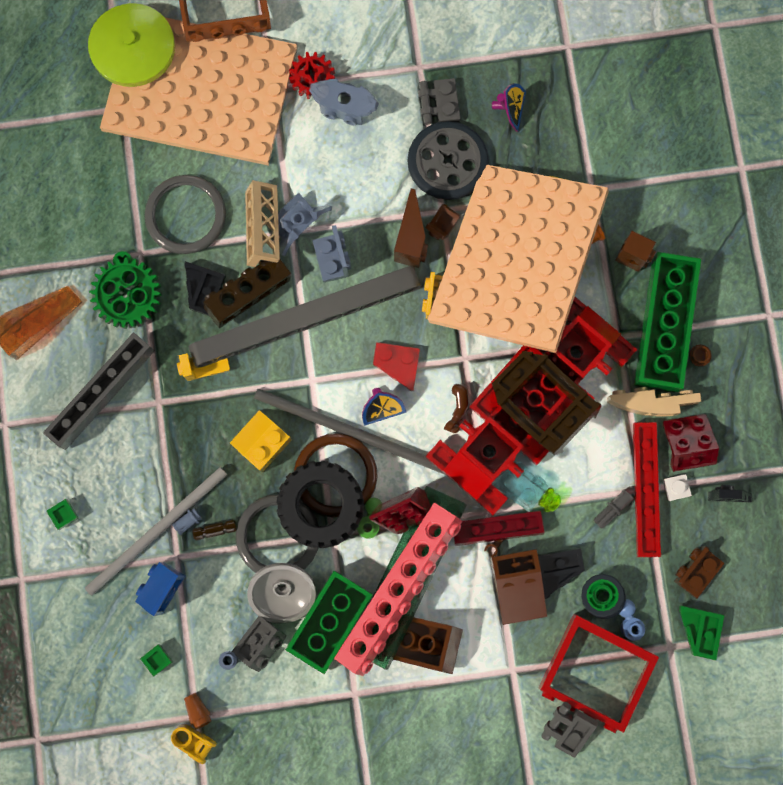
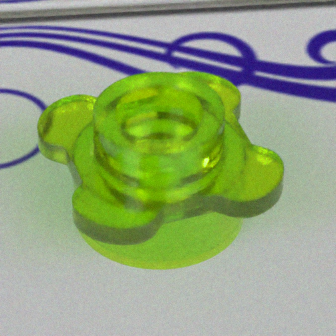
[538,487,561,512]

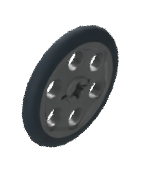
[407,121,489,200]

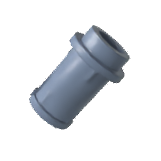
[172,508,202,535]
[219,651,238,670]

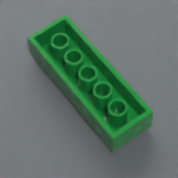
[634,252,701,392]

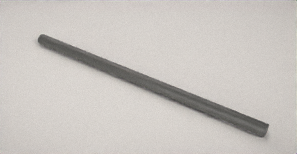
[254,389,445,475]

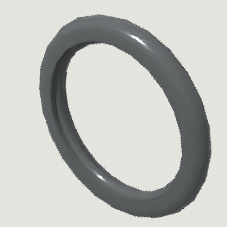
[144,175,226,254]
[236,494,319,573]

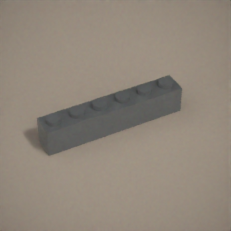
[43,332,155,450]

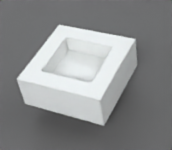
[663,474,692,501]

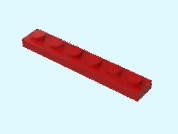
[633,422,661,557]

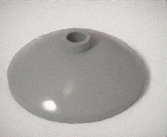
[247,563,316,623]

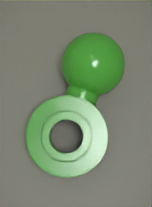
[357,498,382,539]

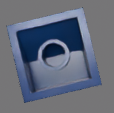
[135,562,186,616]

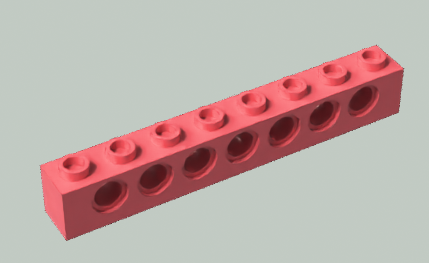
[334,503,462,676]

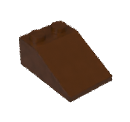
[394,188,428,268]
[381,615,463,675]

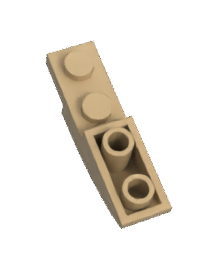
[607,387,701,417]

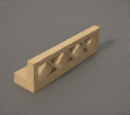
[245,180,280,267]

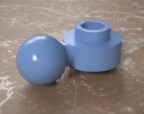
[619,599,645,641]

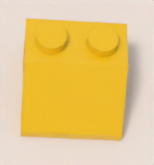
[230,410,292,473]

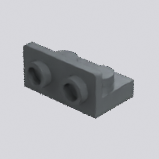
[231,616,286,672]

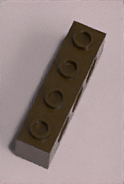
[204,259,291,329]

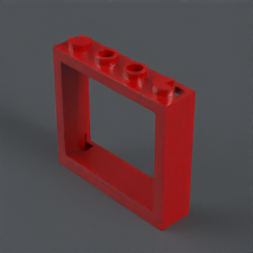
[538,614,659,734]

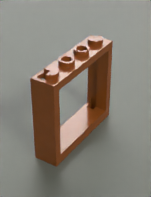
[179,0,271,42]

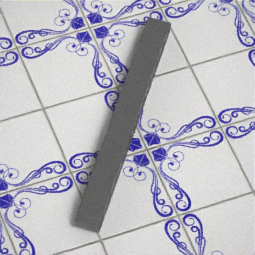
[188,266,422,368]

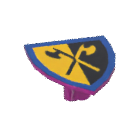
[492,83,526,132]
[362,388,406,426]

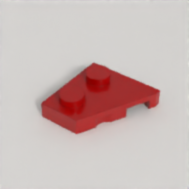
[373,342,420,391]

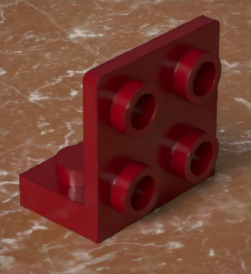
[663,414,719,472]

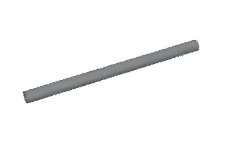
[85,467,227,596]

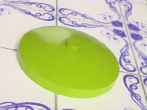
[88,3,175,87]

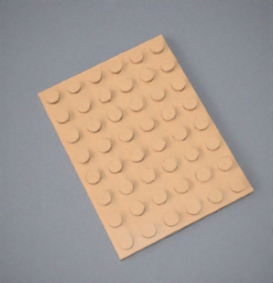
[100,18,297,166]
[428,165,609,353]

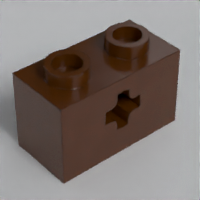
[615,231,656,272]

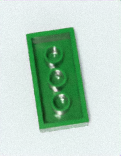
[285,571,373,674]

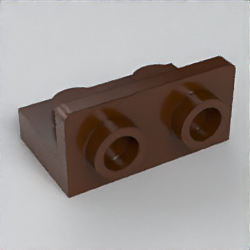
[674,546,725,599]

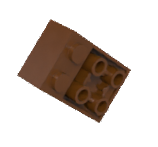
[490,549,547,625]

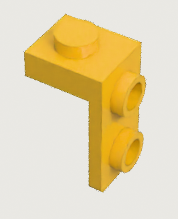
[177,354,230,381]

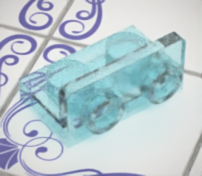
[494,461,548,512]

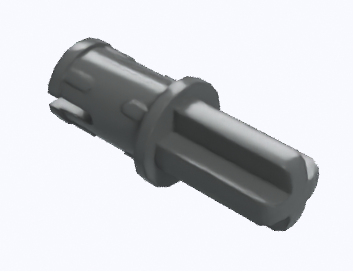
[594,489,634,529]

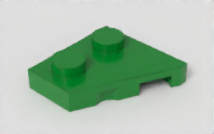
[679,606,724,660]

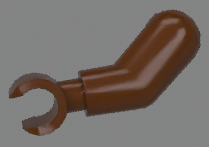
[444,384,469,433]

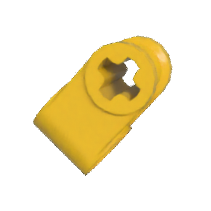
[171,724,217,764]

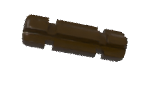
[192,520,237,540]

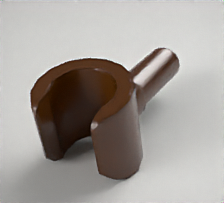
[484,540,504,557]

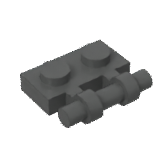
[418,78,460,125]
[541,702,598,758]

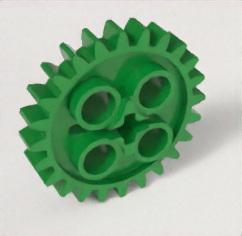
[89,257,162,329]

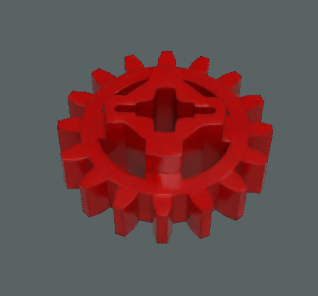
[289,52,335,99]

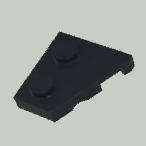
[184,261,226,317]
[708,485,752,503]
[538,547,585,599]

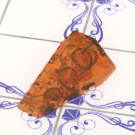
[0,286,82,360]

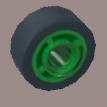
[581,574,626,619]

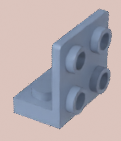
[312,225,351,283]

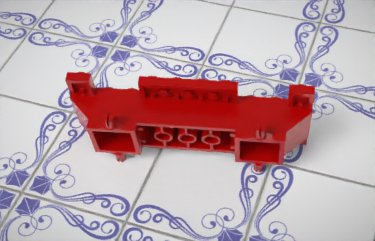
[425,297,637,516]

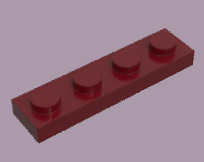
[454,511,545,546]

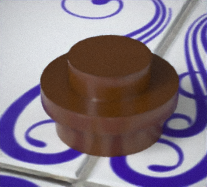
[689,344,712,367]

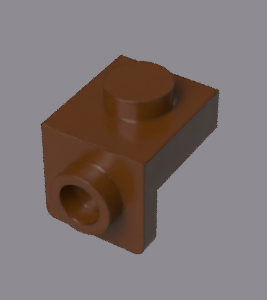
[425,204,461,240]

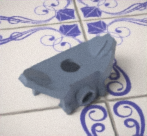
[309,79,379,125]
[271,193,332,256]

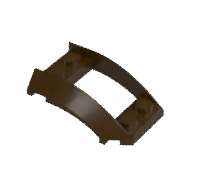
[492,351,601,455]

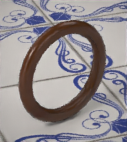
[294,433,378,517]

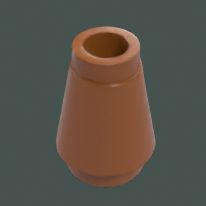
[184,693,212,730]

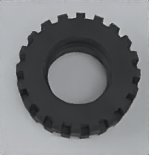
[276,461,364,548]

